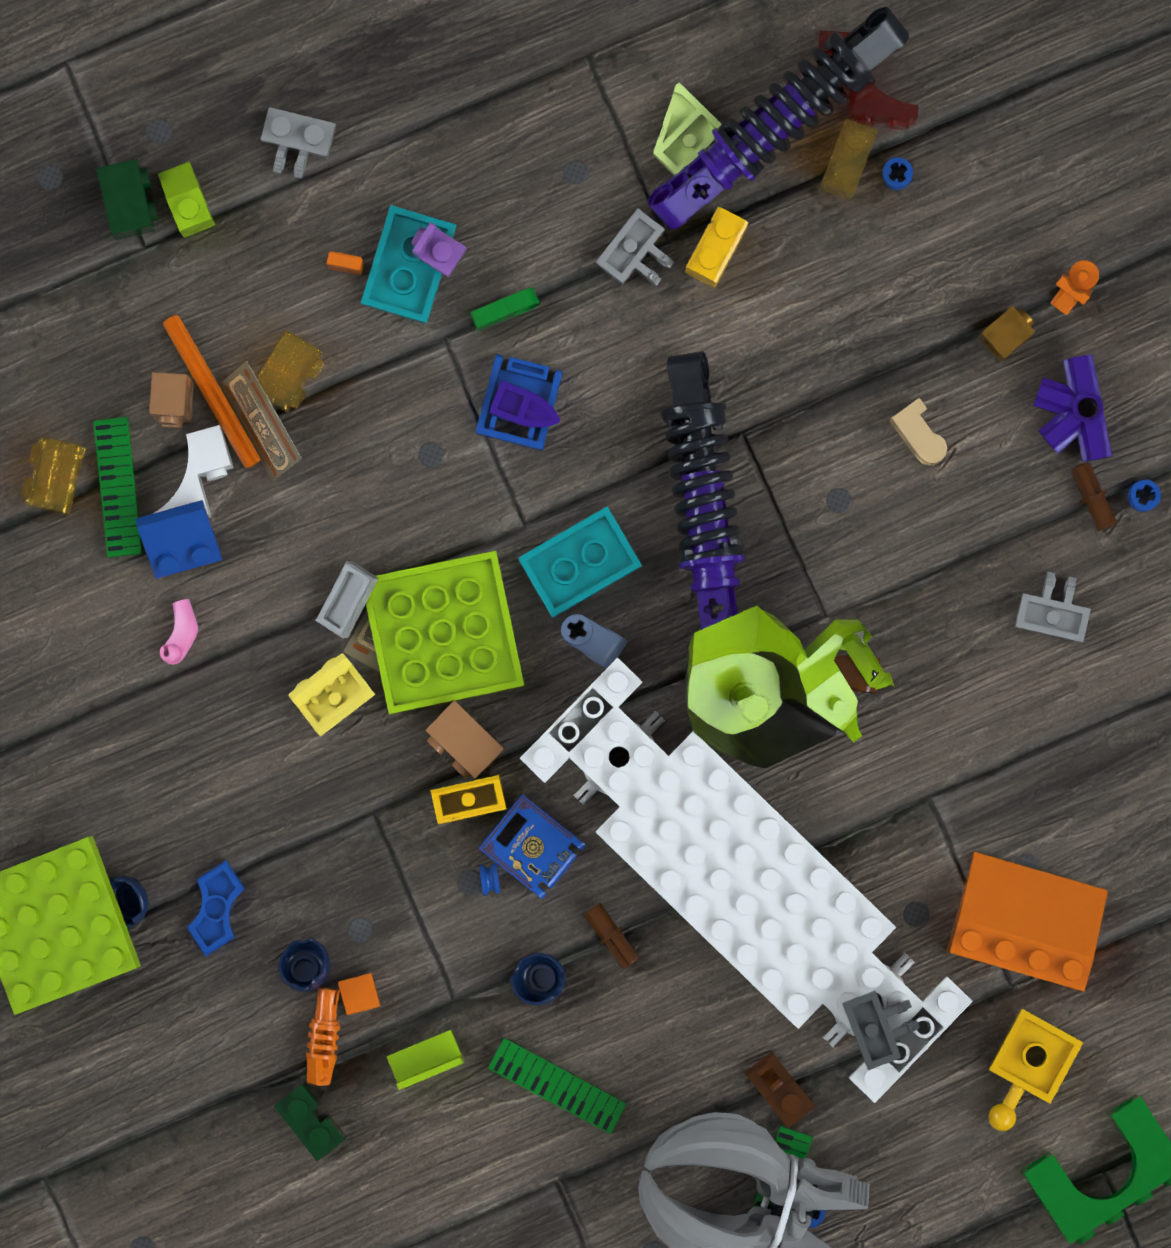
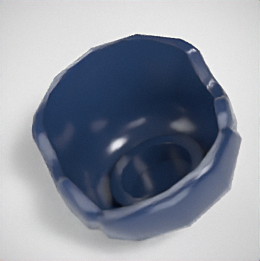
[109,875,149,928]
[278,937,331,992]
[510,952,566,1006]

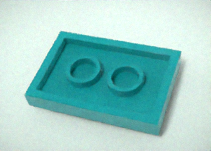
[361,205,457,325]
[518,506,642,619]

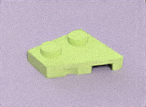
[653,83,722,176]

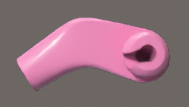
[159,599,198,665]

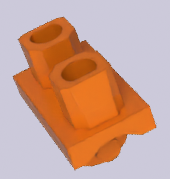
[1051,260,1099,315]

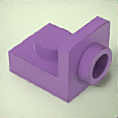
[411,222,467,278]

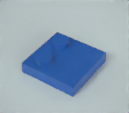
[136,500,222,579]

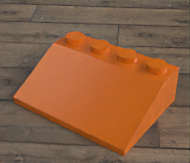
[946,852,1108,992]

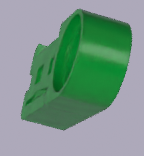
[470,287,540,332]

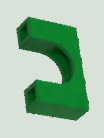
[1020,1094,1171,1245]

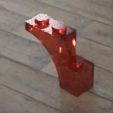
[816,30,918,130]

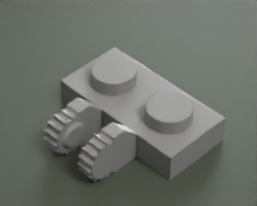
[261,107,336,179]
[596,208,674,286]
[1014,572,1091,643]

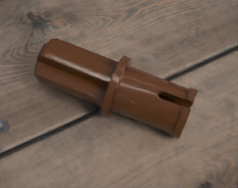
[1072,462,1118,532]
[583,902,638,969]

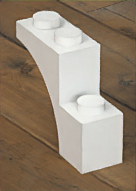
[153,425,234,518]

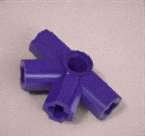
[1033,354,1112,462]

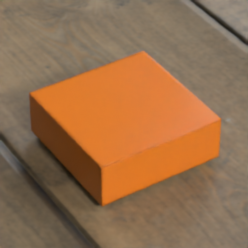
[326,251,365,276]
[338,973,381,1015]

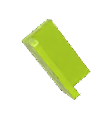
[387,1029,464,1090]

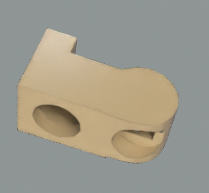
[889,398,947,466]

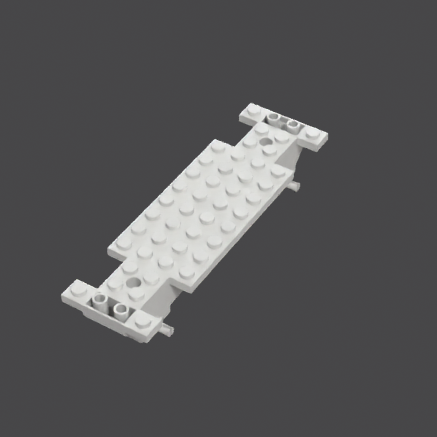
[520,658,973,1103]

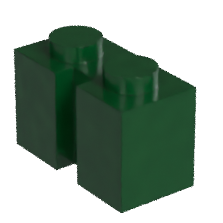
[96,159,159,240]
[274,1082,347,1161]

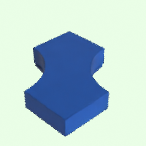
[187,860,245,957]

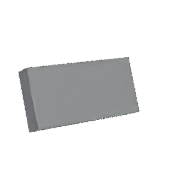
[316,561,379,638]

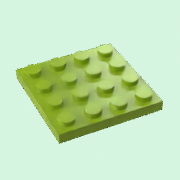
[366,551,525,715]
[0,836,141,1015]

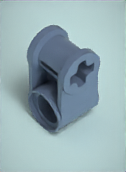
[560,614,628,669]

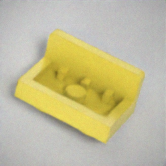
[288,653,375,737]

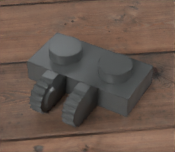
[842,990,920,1070]

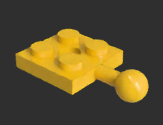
[988,1008,1084,1131]

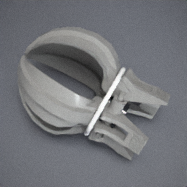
[638,1112,870,1248]

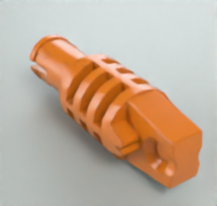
[306,987,341,1086]

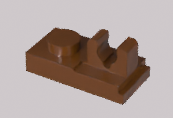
[744,1051,815,1128]

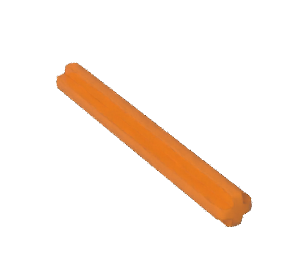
[163,315,261,468]

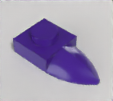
[489,380,560,427]

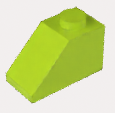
[158,161,215,238]

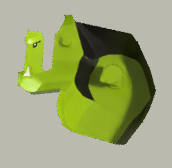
[685,606,895,769]

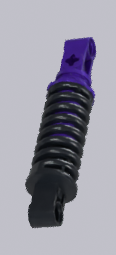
[647,7,909,229]
[661,351,745,630]

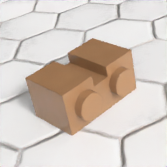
[149,372,194,429]
[425,700,505,779]

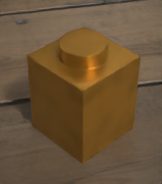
[978,306,1035,363]

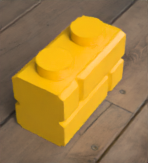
[685,206,749,288]
[431,775,507,825]

